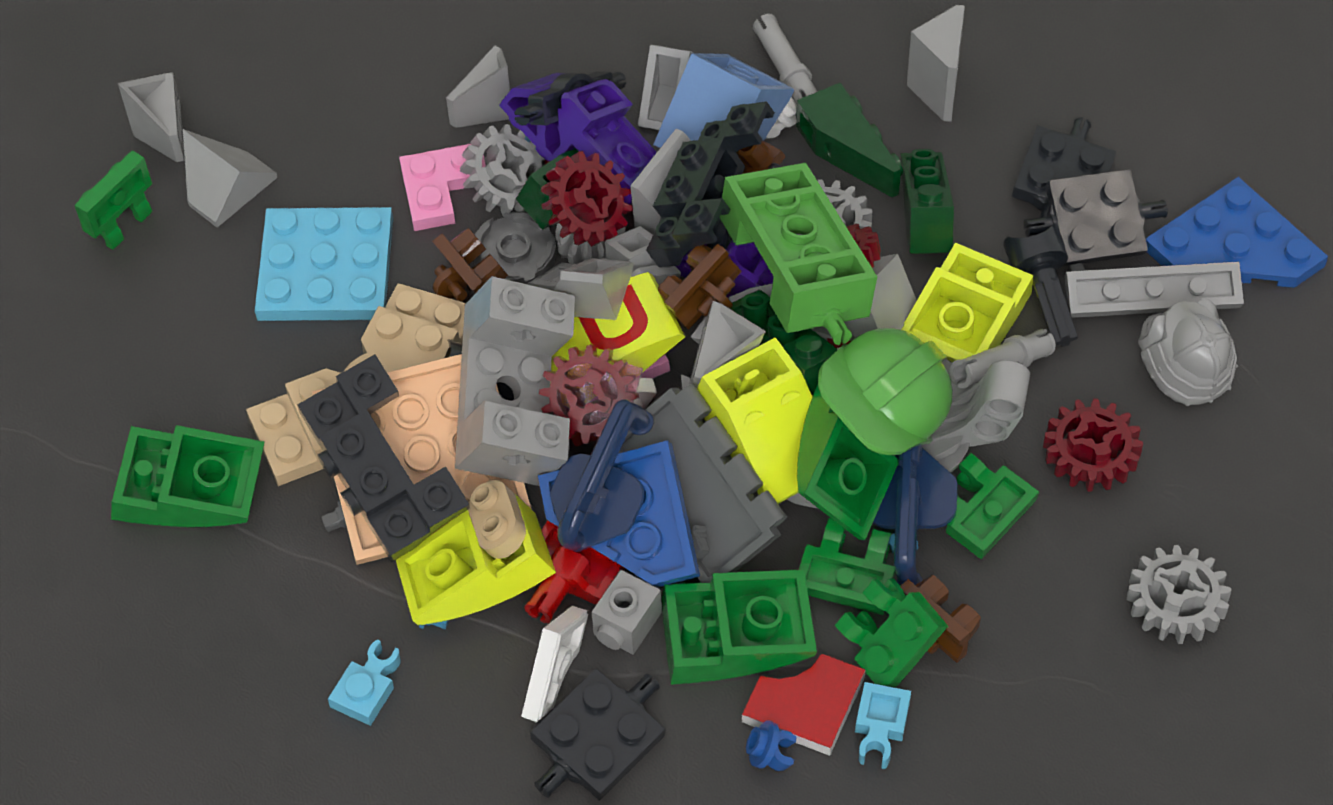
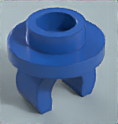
[746,721,797,771]

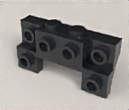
[646,101,775,267]
[297,354,470,562]

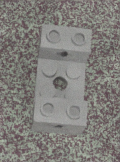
[455,276,575,486]

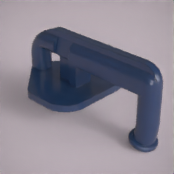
[550,399,654,552]
[873,445,958,586]

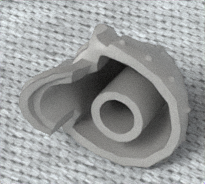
[1138,299,1238,406]

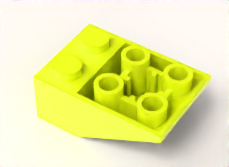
[697,338,812,504]

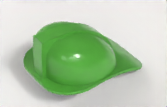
[818,328,953,455]

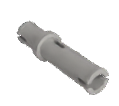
[752,14,818,104]
[949,329,1056,388]

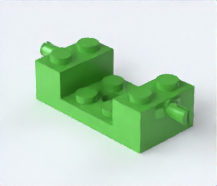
[720,163,877,345]

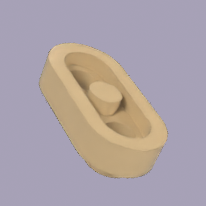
[468,480,526,559]

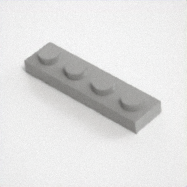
[1064,262,1244,318]

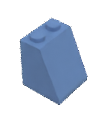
[653,53,795,148]

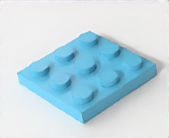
[255,207,393,321]

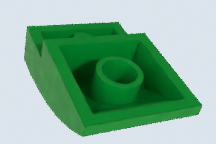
[797,385,899,540]
[111,425,265,527]
[661,570,817,685]

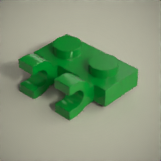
[74,150,152,250]
[945,453,1039,559]
[799,518,896,615]
[835,578,948,688]

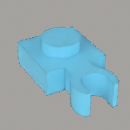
[328,640,401,726]
[855,682,911,769]

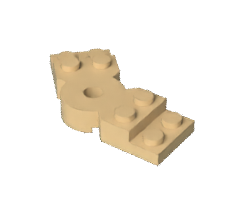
[246,283,466,486]

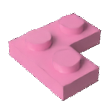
[399,144,486,231]

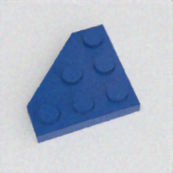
[1146,177,1328,288]
[538,440,700,588]

